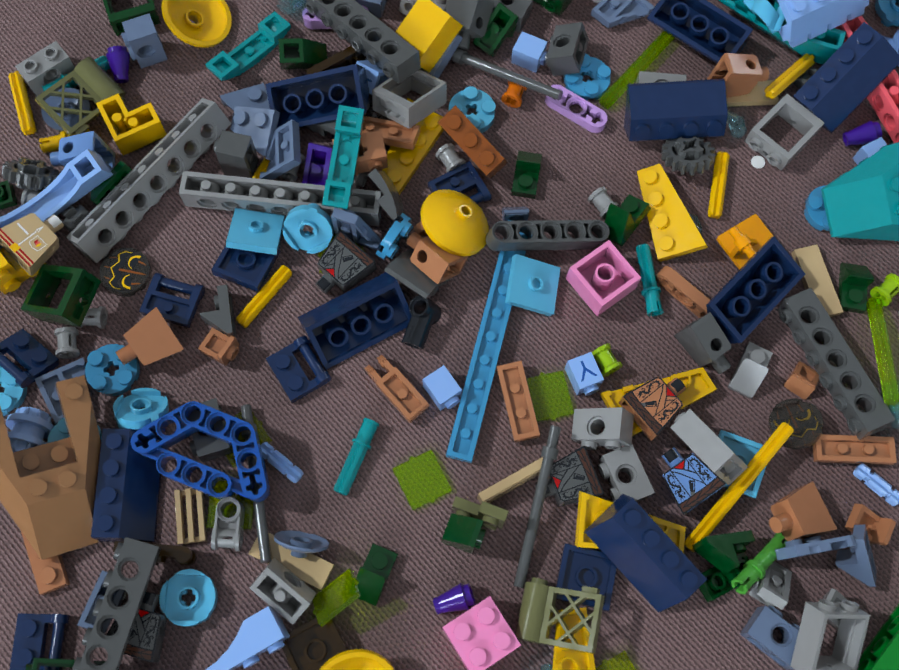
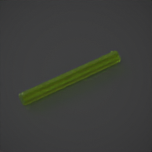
[599,30,675,109]
[867,297,899,406]

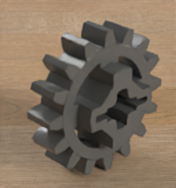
[661,137,715,176]
[1,158,60,191]

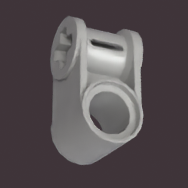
[211,497,245,552]

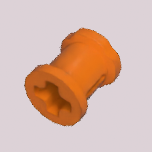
[501,81,527,108]

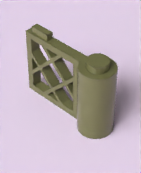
[35,57,126,136]
[515,577,605,654]

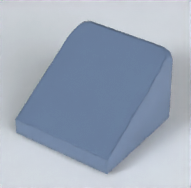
[502,206,529,221]

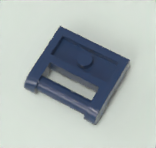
[428,161,492,204]
[139,273,205,328]
[0,328,59,388]
[266,336,332,403]
[9,613,70,670]

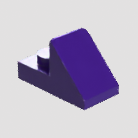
[302,142,333,185]

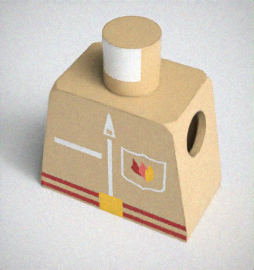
[0,213,64,276]

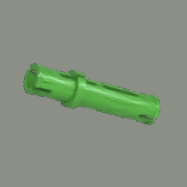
[731,532,786,594]

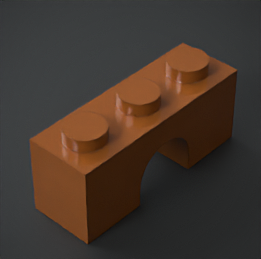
[438,105,508,179]

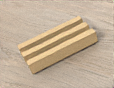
[174,488,207,545]

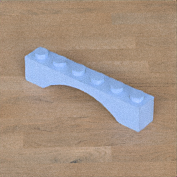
[0,149,113,249]
[205,606,290,670]

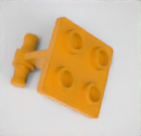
[716,214,773,270]

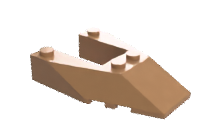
[0,375,101,560]

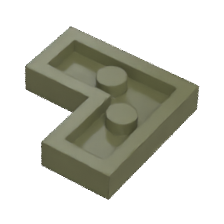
[452,496,509,531]

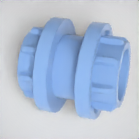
[5,407,54,452]

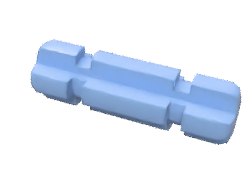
[261,442,304,483]
[853,463,899,506]

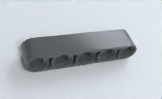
[485,220,610,251]

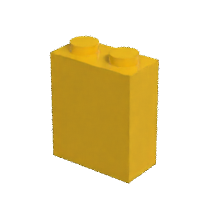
[396,0,463,73]

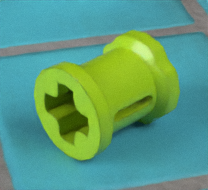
[870,273,899,306]
[592,343,623,377]

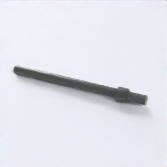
[451,48,563,100]
[241,404,272,563]
[514,425,561,588]

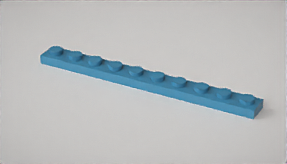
[446,220,528,463]

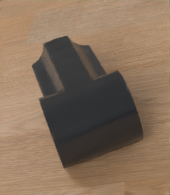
[402,295,442,350]

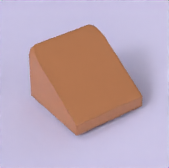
[784,361,819,400]

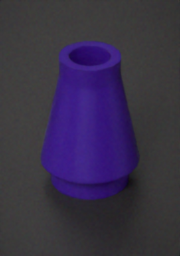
[106,46,130,83]
[843,121,882,146]
[433,583,476,614]

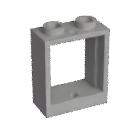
[372,69,447,129]
[745,94,824,171]
[670,409,748,485]
[791,599,870,670]

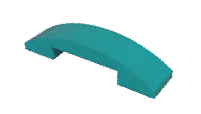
[205,11,291,81]
[322,105,365,210]

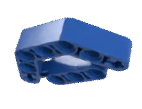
[130,401,270,502]

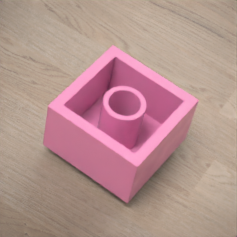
[566,240,641,316]
[442,596,521,670]

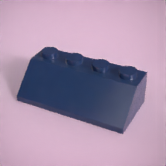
[647,0,753,63]
[793,22,899,134]
[265,64,369,128]
[624,79,728,141]
[706,236,805,344]
[298,272,411,370]
[91,429,162,542]
[584,494,707,613]

